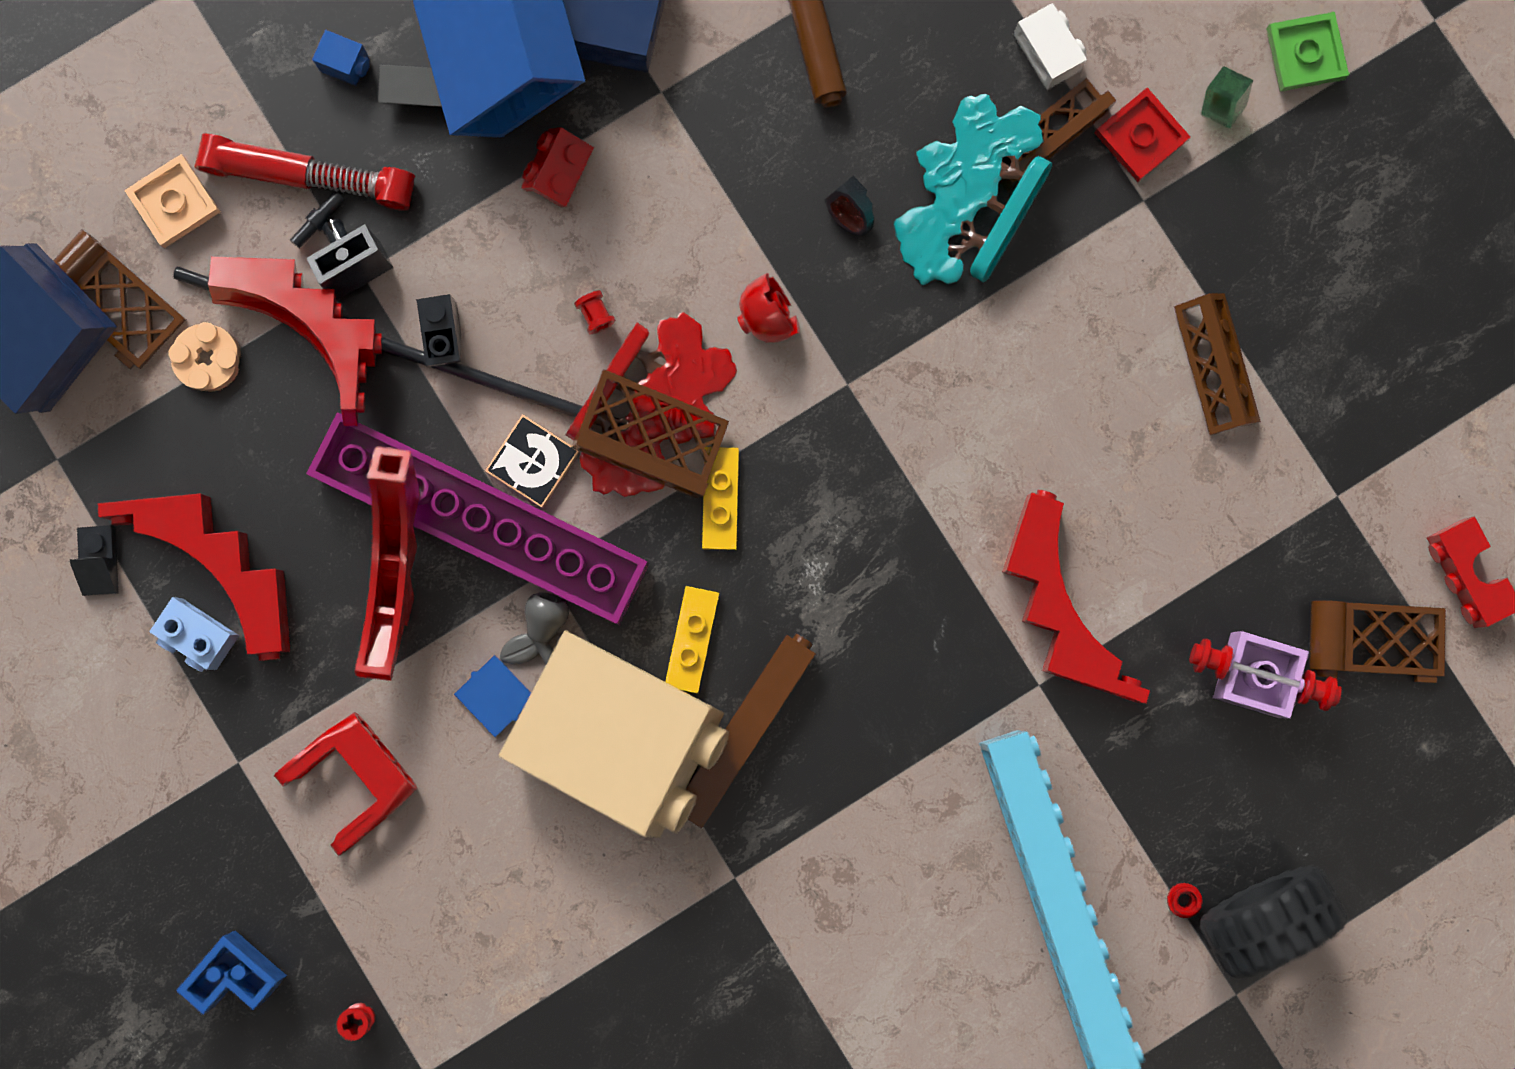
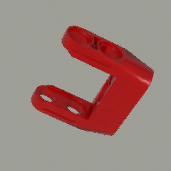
[274,712,417,856]

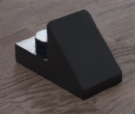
[70,525,119,596]

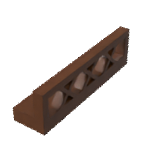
[999,78,1117,193]
[1174,293,1261,435]

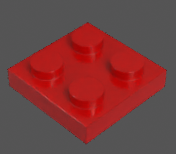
[1094,87,1191,182]

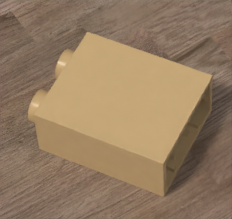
[499,631,729,837]

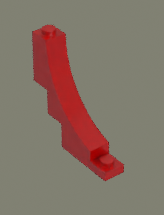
[1002,490,1150,704]
[98,493,290,661]

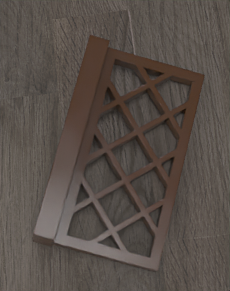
[571,369,729,498]

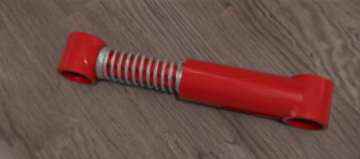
[195,133,415,210]

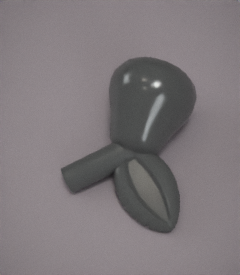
[500,592,569,665]

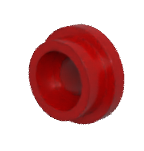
[1167,883,1202,918]

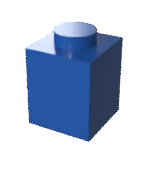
[312,30,370,86]

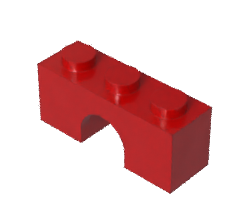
[1426,516,1515,628]

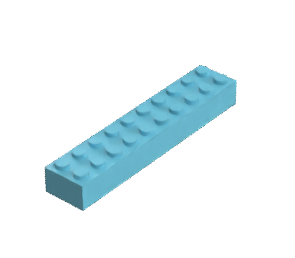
[979,730,1144,1069]

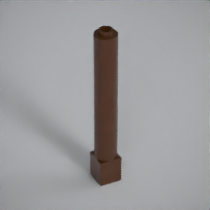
[788,0,847,108]

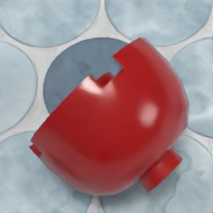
[737,273,800,343]

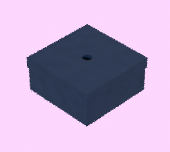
[563,0,665,73]
[0,243,117,414]

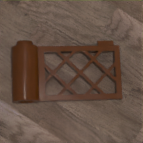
[53,229,186,369]
[1309,601,1446,683]

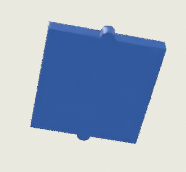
[454,655,531,737]

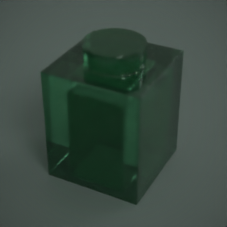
[1201,66,1253,129]

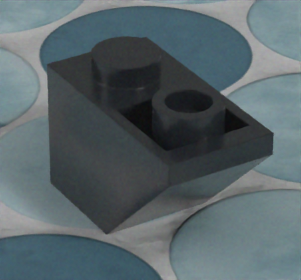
[416,294,461,367]

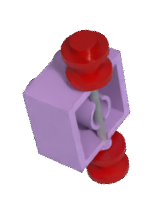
[1189,631,1341,718]

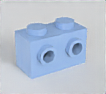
[149,597,239,672]

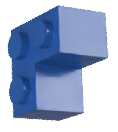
[177,931,287,1014]

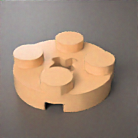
[169,322,241,392]

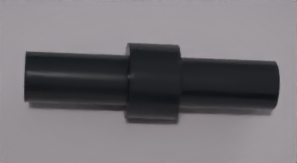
[290,191,344,249]

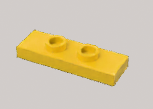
[702,447,739,550]
[665,586,719,693]

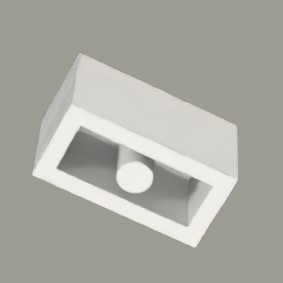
[1014,3,1087,90]

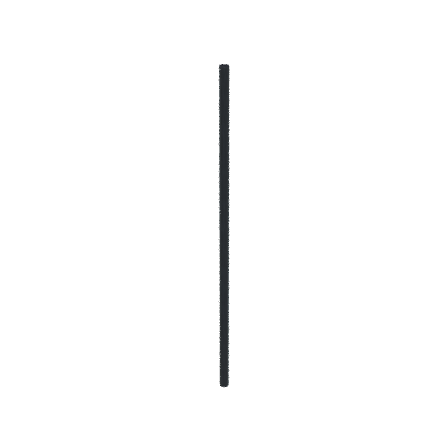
[173,266,627,430]

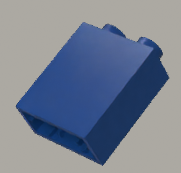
[413,0,585,137]

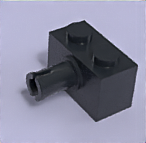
[306,219,394,301]

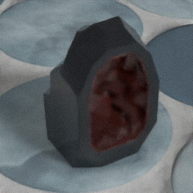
[825,175,875,236]

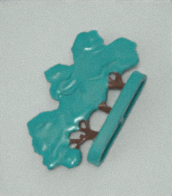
[894,94,1052,285]

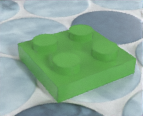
[1266,12,1349,92]

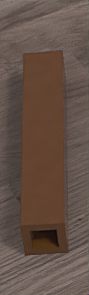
[686,633,816,829]

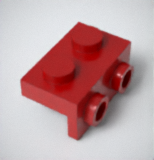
[521,127,594,207]

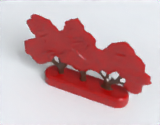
[565,312,737,497]

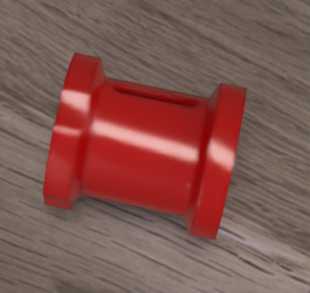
[574,290,616,335]
[337,1003,375,1041]

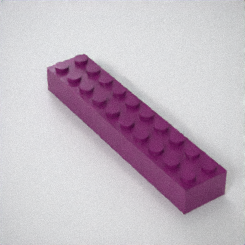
[306,412,649,625]

